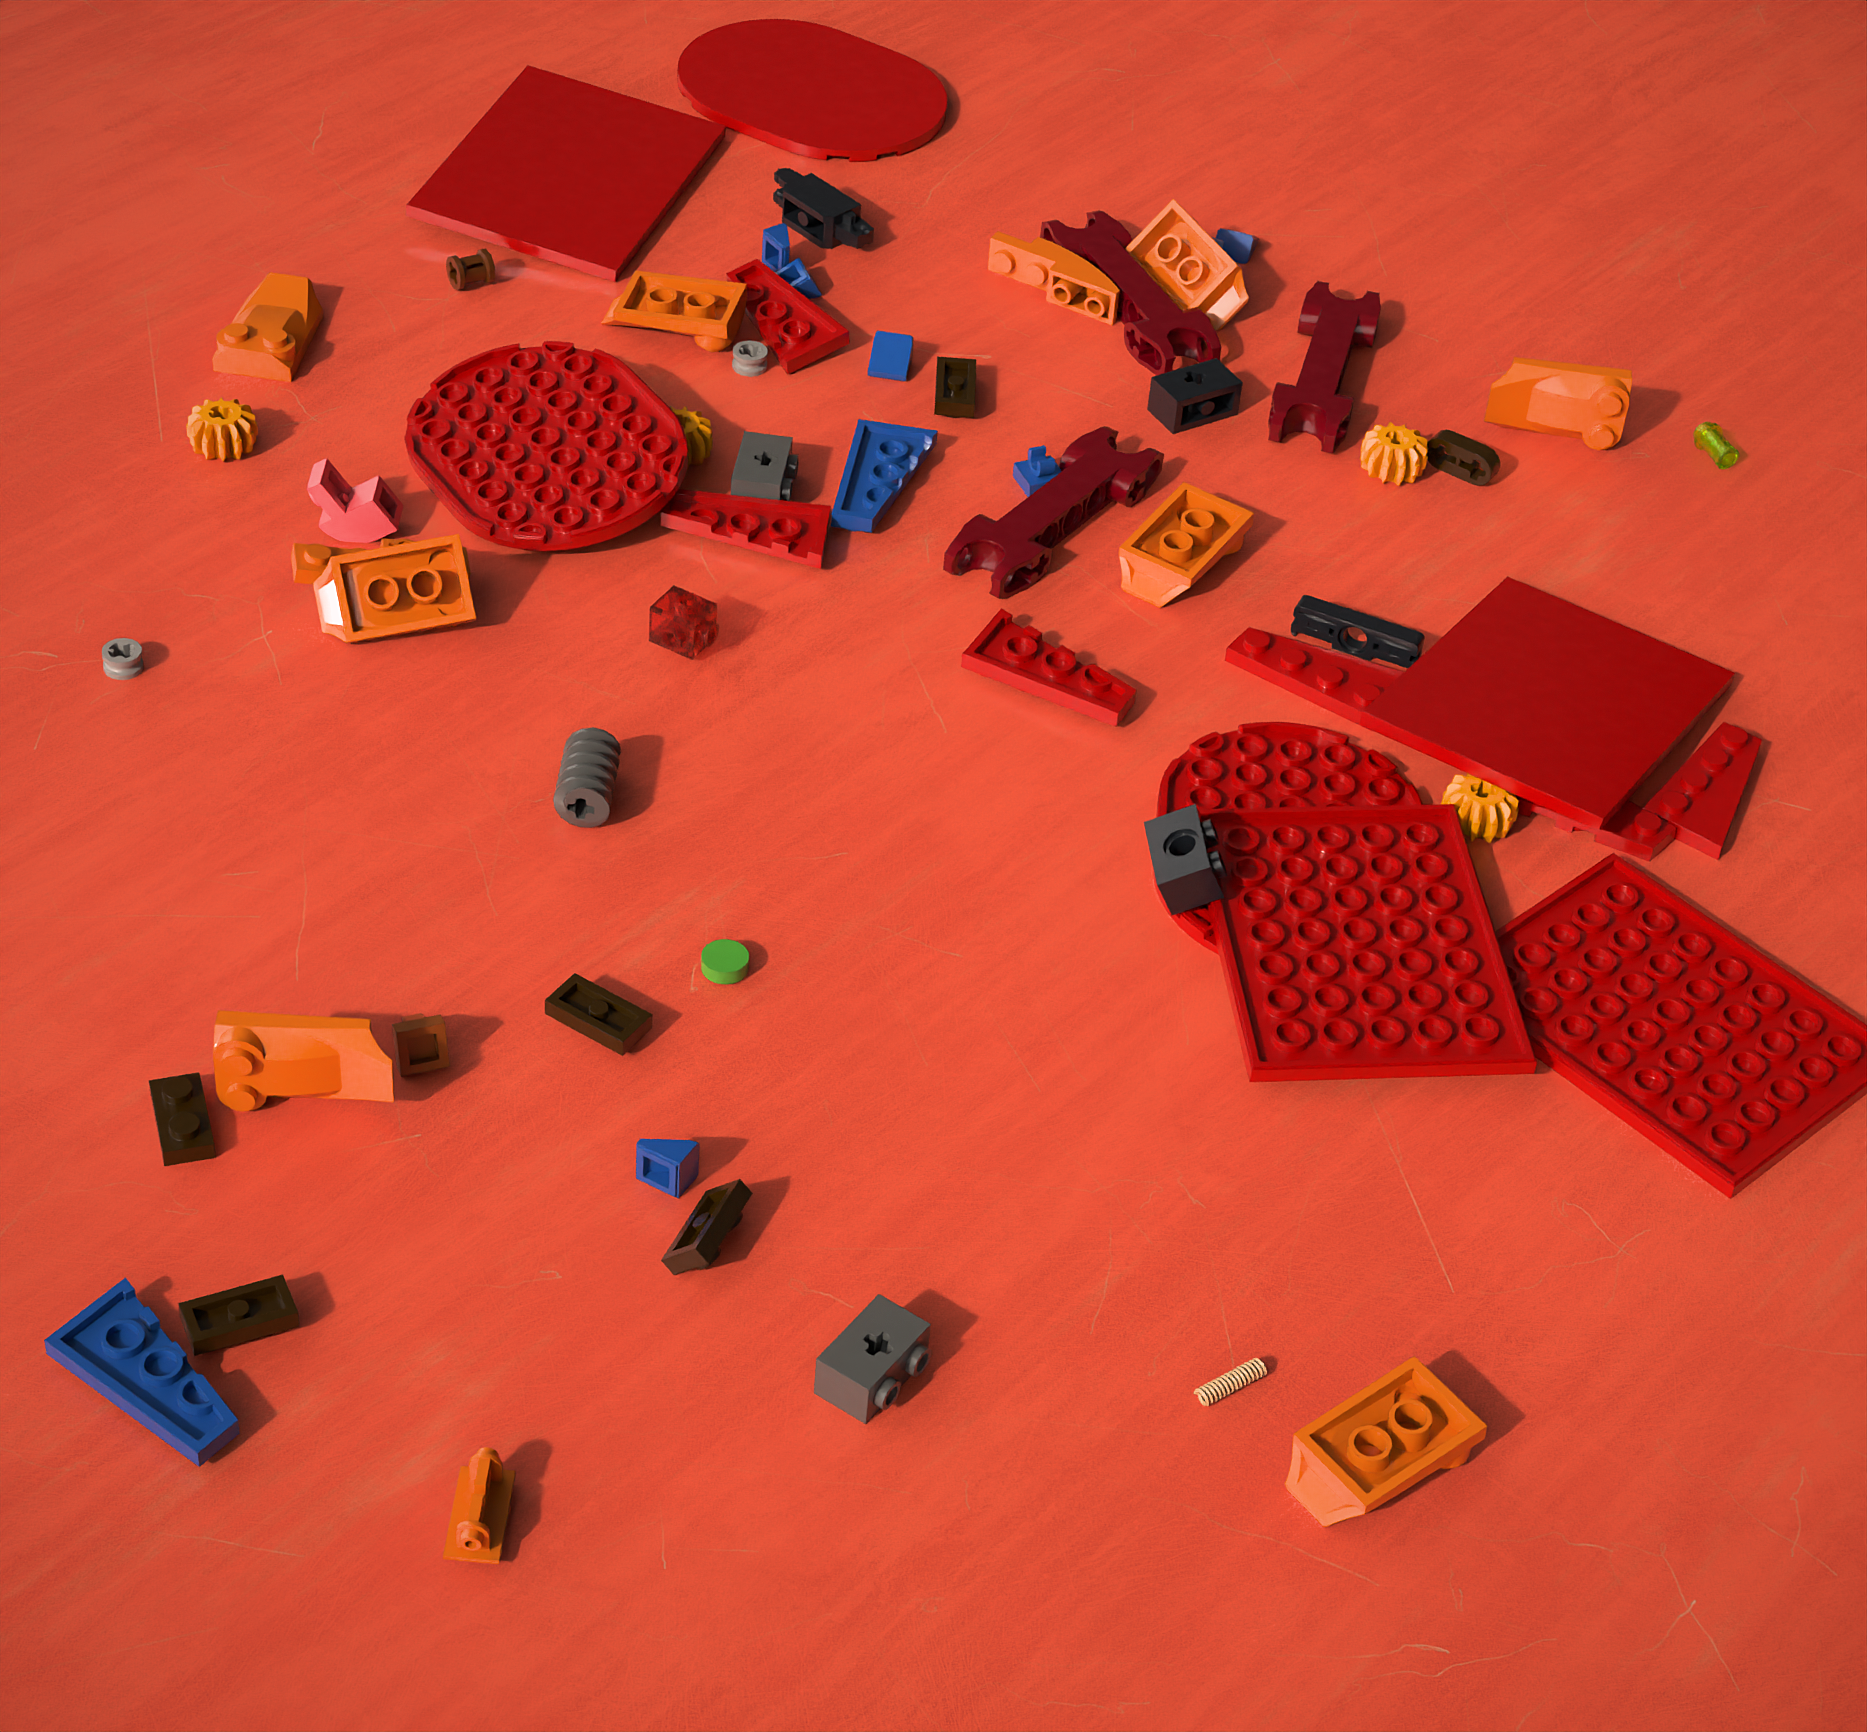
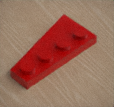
[726,259,850,375]
[660,489,831,569]
[961,608,1137,727]
[1225,627,1404,731]
[1643,722,1762,860]
[1516,795,1677,862]

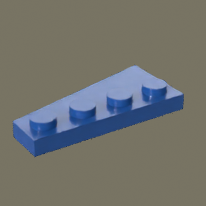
[831,419,938,533]
[44,1277,240,1467]

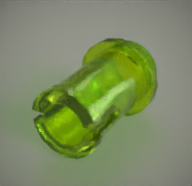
[1693,422,1739,469]

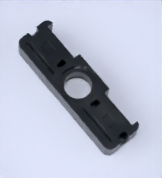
[1290,595,1425,668]

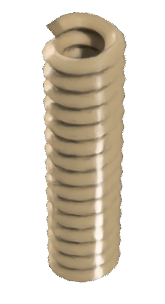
[1194,1358,1267,1406]

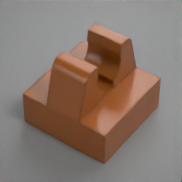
[392,1013,450,1077]

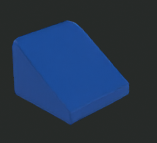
[762,223,790,272]
[1216,228,1259,264]
[775,258,822,299]
[867,331,914,381]
[636,1139,700,1199]

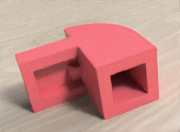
[306,458,404,543]

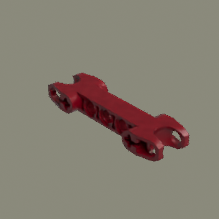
[1040,210,1222,375]
[1268,281,1381,453]
[943,426,1164,599]

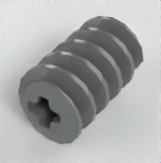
[553,727,621,828]

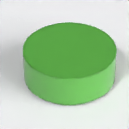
[701,939,749,984]

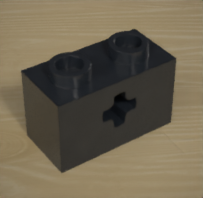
[1147,358,1243,434]

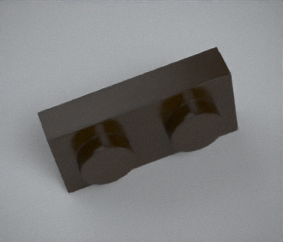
[934,356,976,418]
[545,973,653,1056]
[149,1072,216,1166]
[661,1179,753,1275]
[178,1274,299,1356]

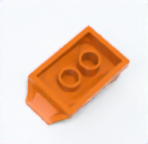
[1125,199,1249,330]
[601,270,747,352]
[212,272,323,382]
[1484,357,1632,450]
[1119,482,1254,608]
[313,534,476,644]
[213,1010,395,1112]
[1284,1356,1487,1527]

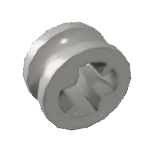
[732,340,768,377]
[102,638,144,680]

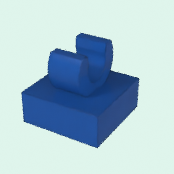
[1013,445,1062,497]

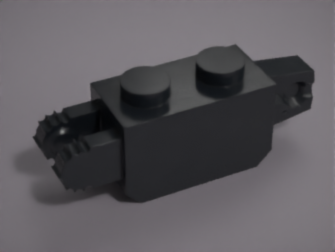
[773,168,874,249]

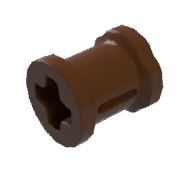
[446,248,495,290]

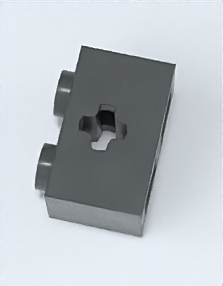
[731,431,799,501]
[814,1294,932,1424]

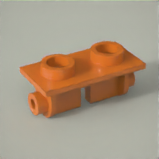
[443,1447,516,1564]

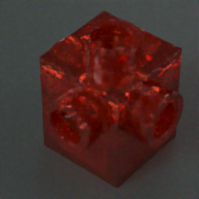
[649,585,719,660]

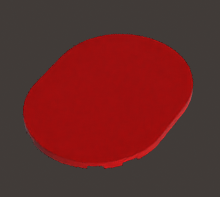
[677,19,947,162]
[404,341,689,551]
[1153,722,1423,955]

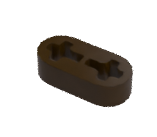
[1427,429,1500,486]

